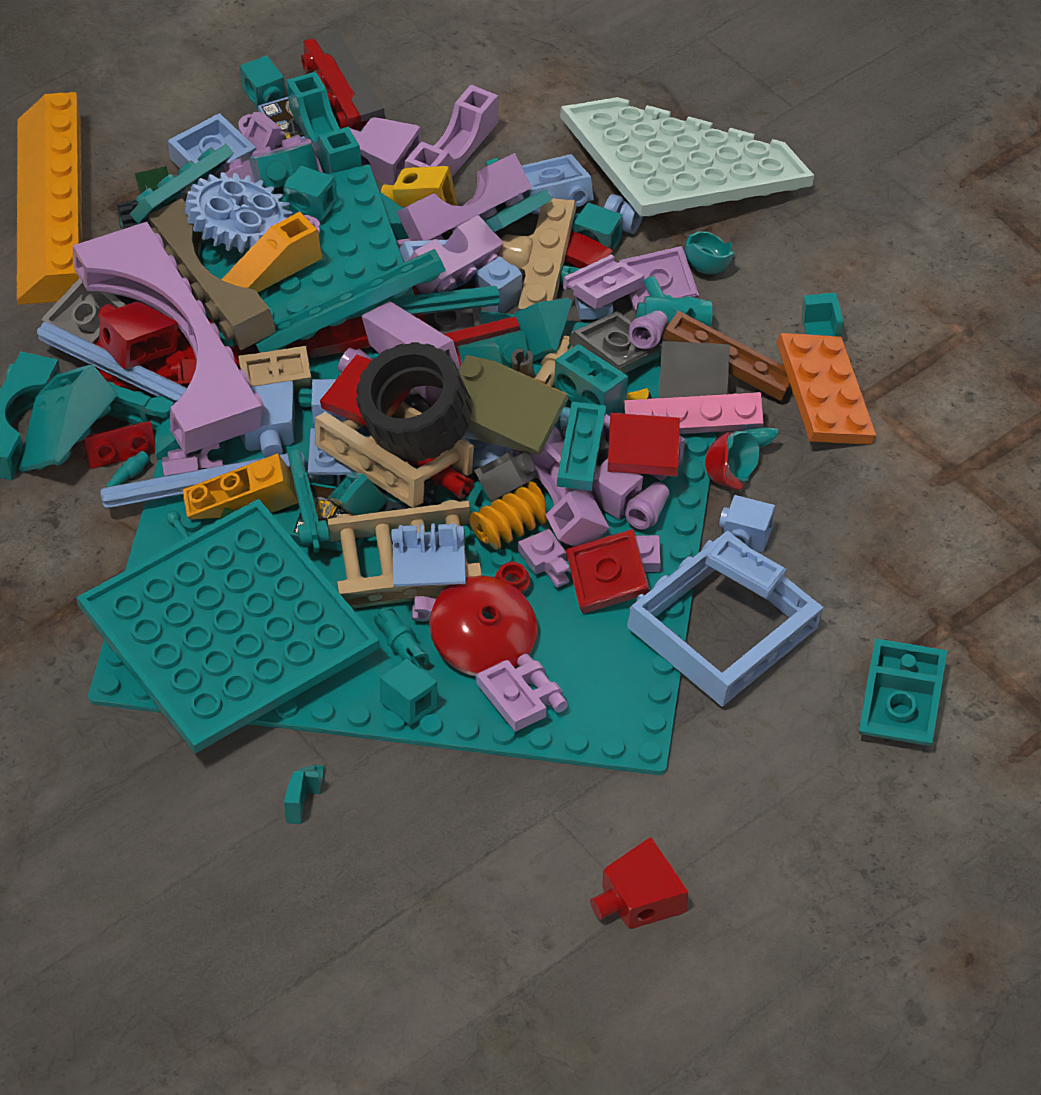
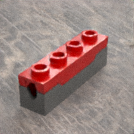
[301,31,385,131]

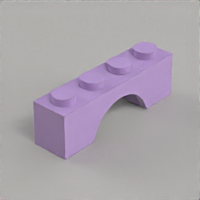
[405,85,498,177]
[396,153,532,241]
[513,427,609,546]

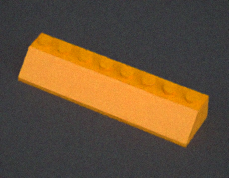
[17,92,82,305]

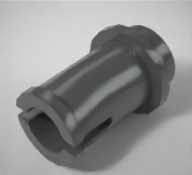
[511,349,536,379]

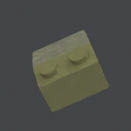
[458,355,568,455]

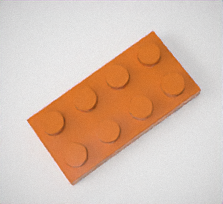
[776,333,876,445]

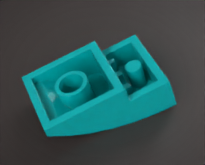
[858,638,947,746]

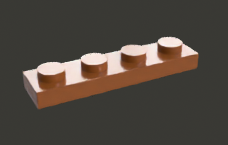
[662,311,790,401]

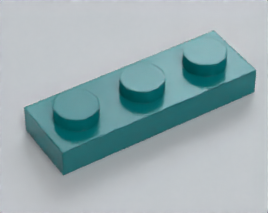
[557,402,606,491]

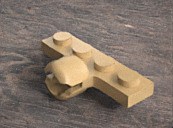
[497,198,576,311]

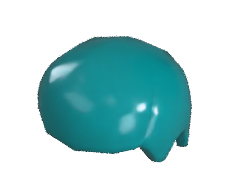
[684,231,735,275]

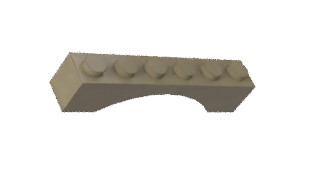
[147,198,276,350]

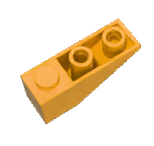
[221,212,322,293]
[183,453,298,520]

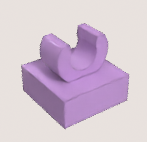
[244,112,286,151]

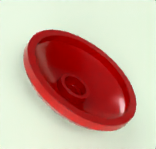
[429,576,537,676]

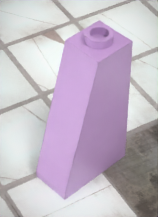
[362,301,460,406]

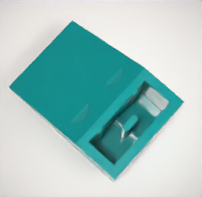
[18,364,118,472]

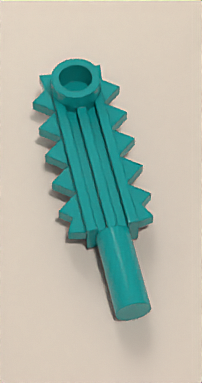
[288,449,329,553]

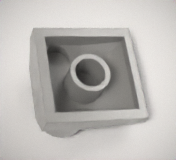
[41,278,125,345]

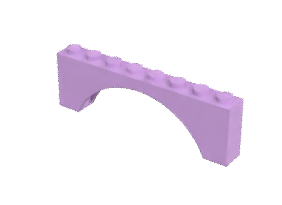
[73,222,264,454]

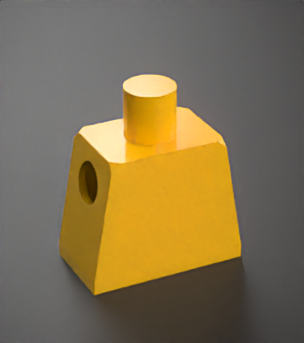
[380,166,458,234]

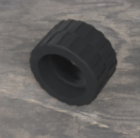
[356,342,472,462]

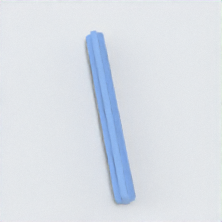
[37,322,187,404]
[100,452,305,508]

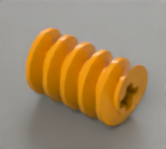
[469,481,547,550]

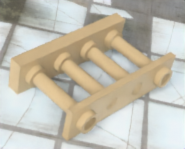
[315,402,474,508]
[328,500,482,609]

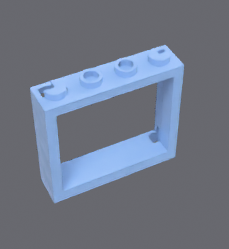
[627,531,823,707]

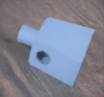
[240,381,295,457]

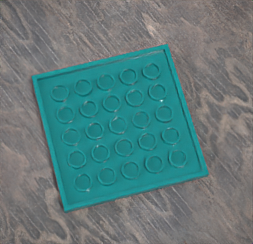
[199,164,414,347]
[77,499,379,754]

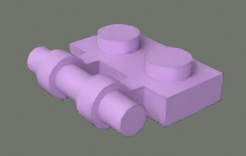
[476,654,568,732]

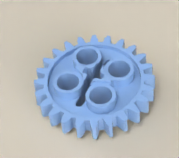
[184,172,292,254]

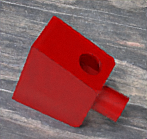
[98,302,178,370]
[590,837,688,929]

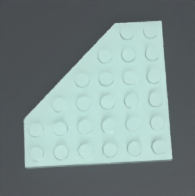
[560,97,814,217]

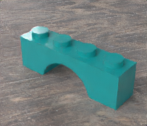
[286,72,362,174]
[0,351,61,481]

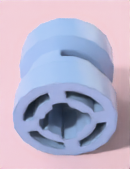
[604,194,643,234]

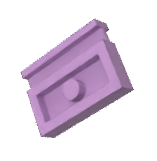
[563,255,644,309]

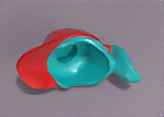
[705,428,779,490]

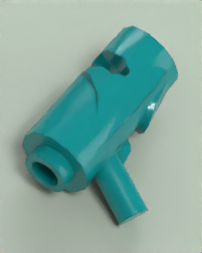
[636,276,713,331]

